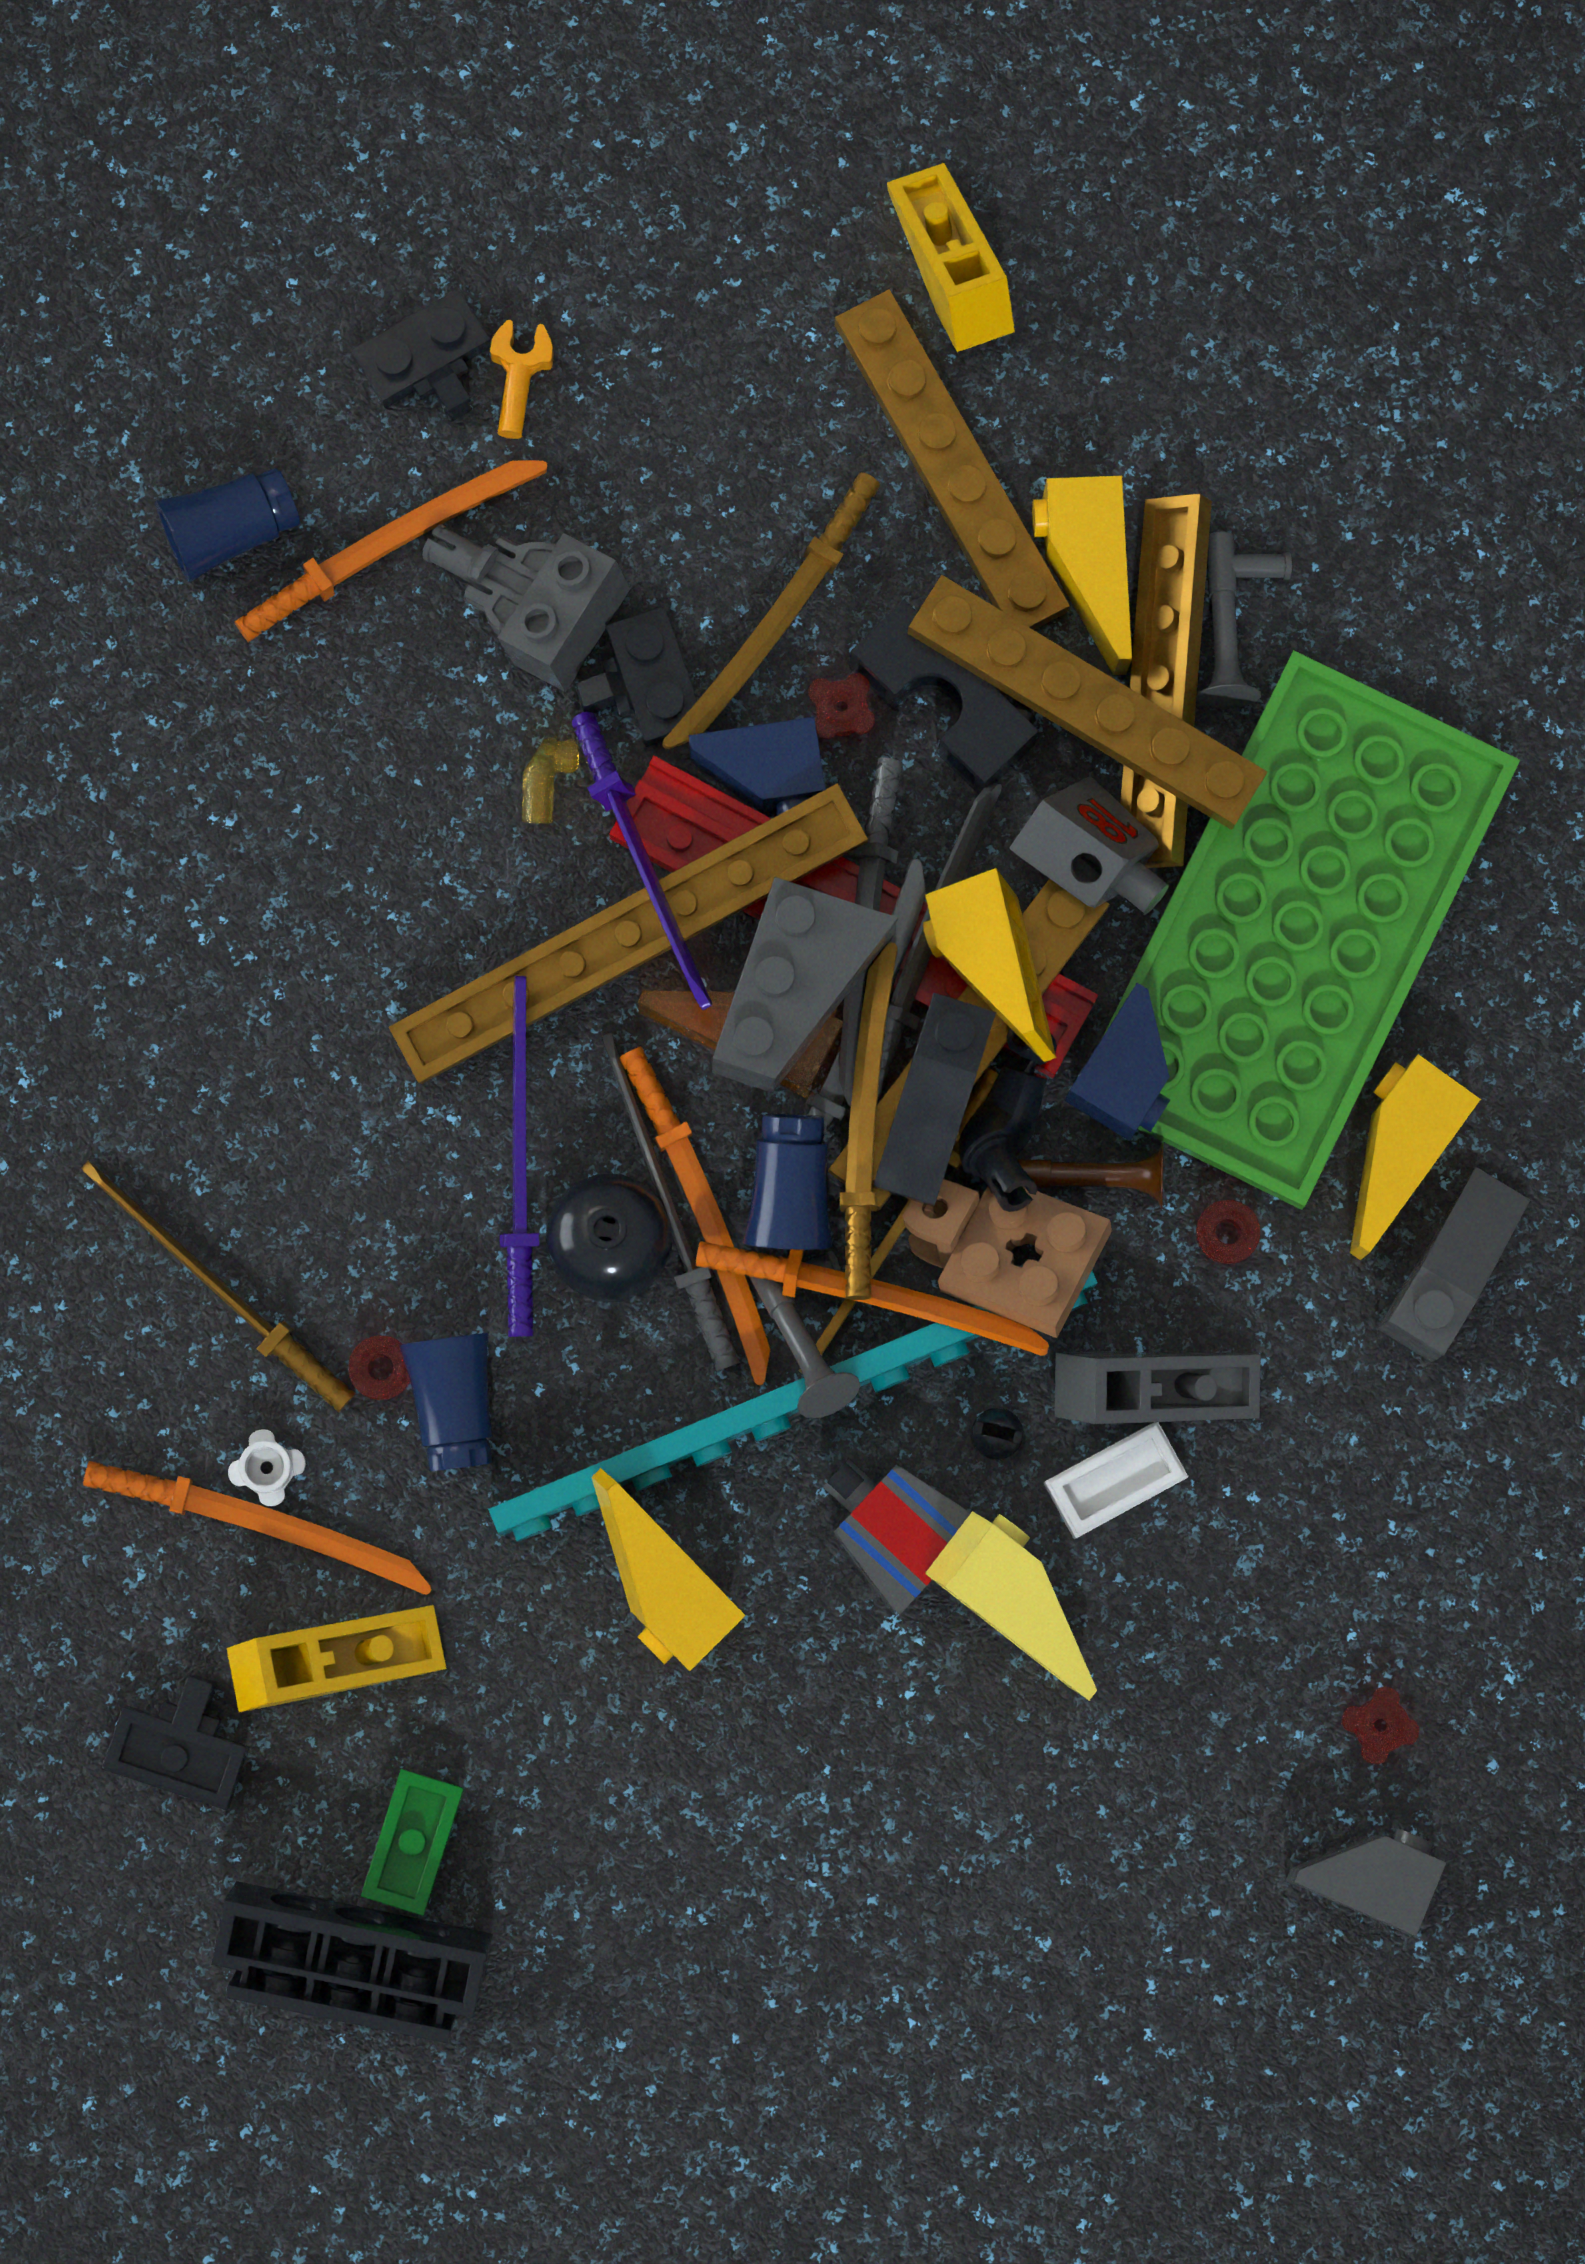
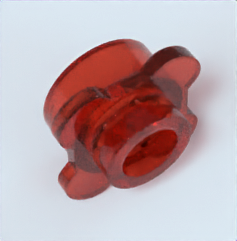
[808,673,875,739]
[1342,1687,1419,1764]

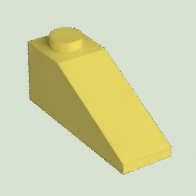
[925,1511,1097,1701]

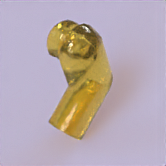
[522,736,579,823]

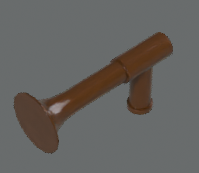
[987,1142,1164,1209]

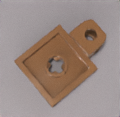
[903,1179,1112,1338]

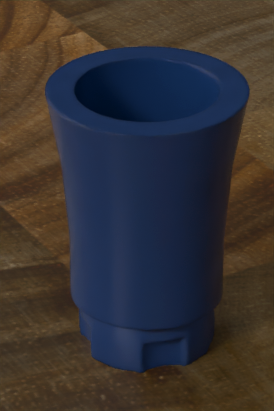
[155,468,300,583]
[743,1113,832,1250]
[399,1333,493,1472]

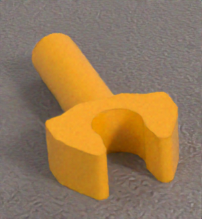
[490,320,554,439]

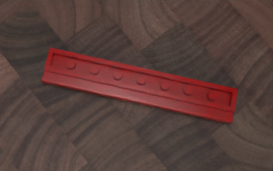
[609,755,1099,1079]

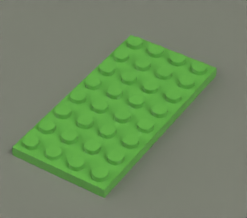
[1102,650,1520,1210]

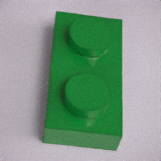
[361,1769,465,1916]

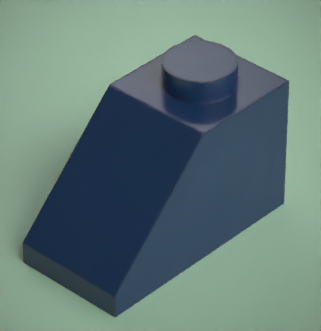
[689,717,826,816]
[1065,983,1171,1141]

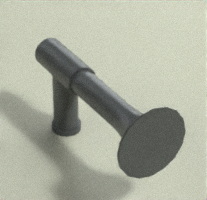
[1196,531,1292,709]
[750,1251,860,1418]

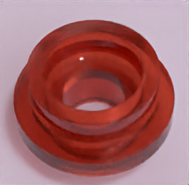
[1196,1200,1260,1264]
[348,1335,410,1400]

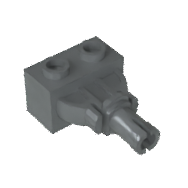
[422,524,631,692]

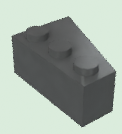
[712,877,898,1093]

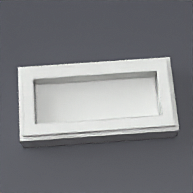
[1044,1422,1188,1539]

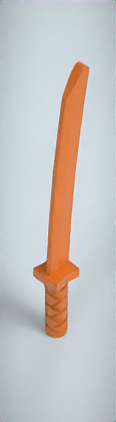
[234,460,547,642]
[619,1046,770,1386]
[696,1241,1049,1356]
[83,1461,432,1595]

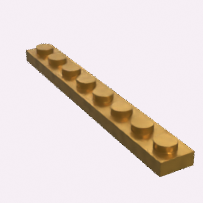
[389,783,869,1084]

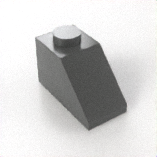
[1286,1828,1446,1936]

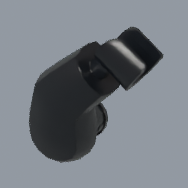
[958,1028,1057,1212]

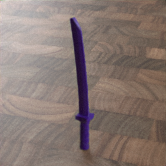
[572,712,713,1011]
[499,976,539,1337]

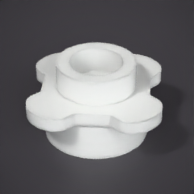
[228,1429,306,1506]

